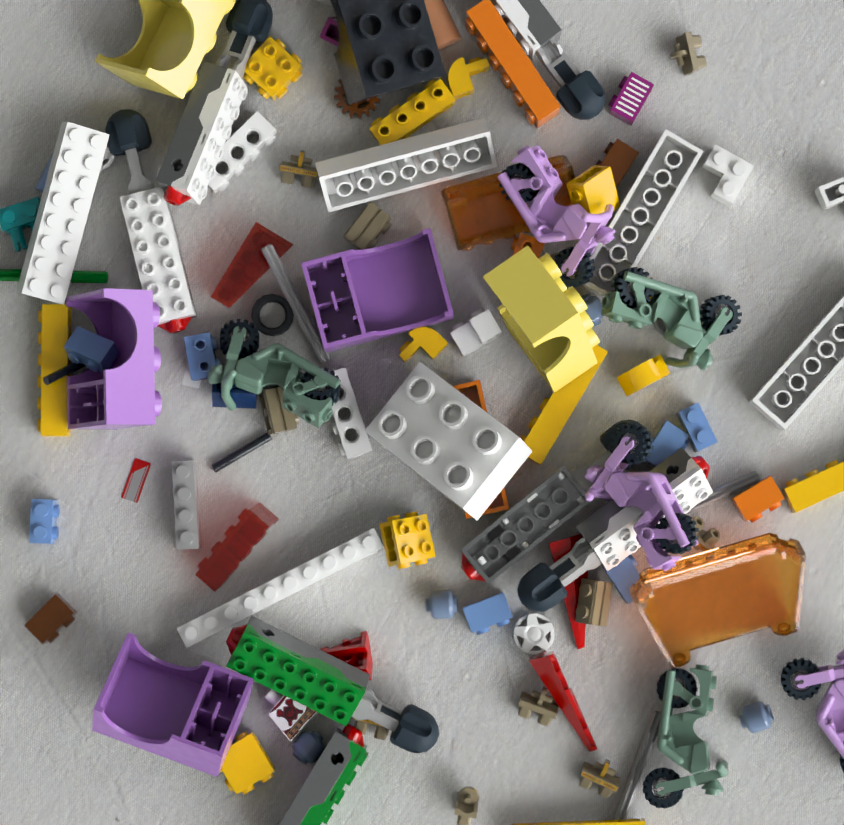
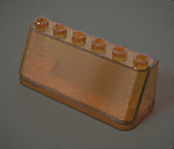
[441,155,575,251]

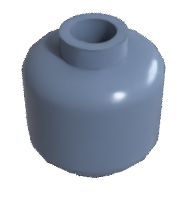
[581,293,603,327]
[426,590,458,619]
[739,701,774,733]
[292,731,325,765]

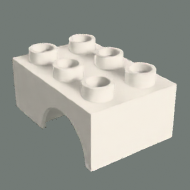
[365,362,532,521]

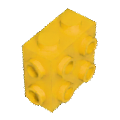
[243,37,303,101]
[567,165,620,214]
[379,511,436,569]
[220,731,276,795]

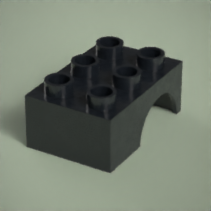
[330,0,446,105]

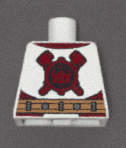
[265,690,316,741]

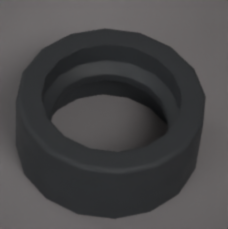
[251,294,294,336]

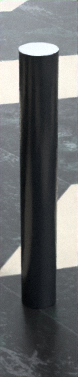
[43,362,86,385]
[211,433,272,472]

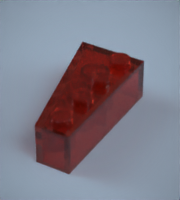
[210,222,294,309]
[195,502,279,592]

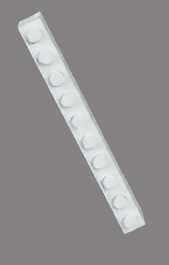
[177,528,384,648]

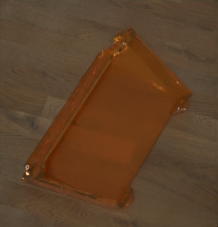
[629,533,806,669]

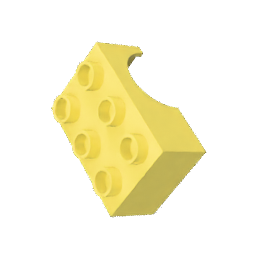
[95,0,235,99]
[483,245,600,393]

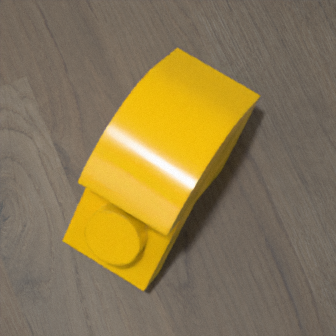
[448,57,489,99]
[399,327,448,363]
[616,354,671,396]

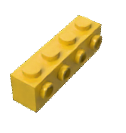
[369,79,456,146]

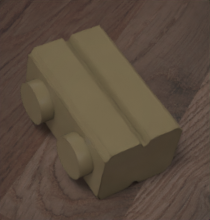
[343,201,392,250]
[259,387,299,435]
[575,578,613,627]

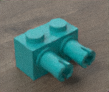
[0,197,41,252]

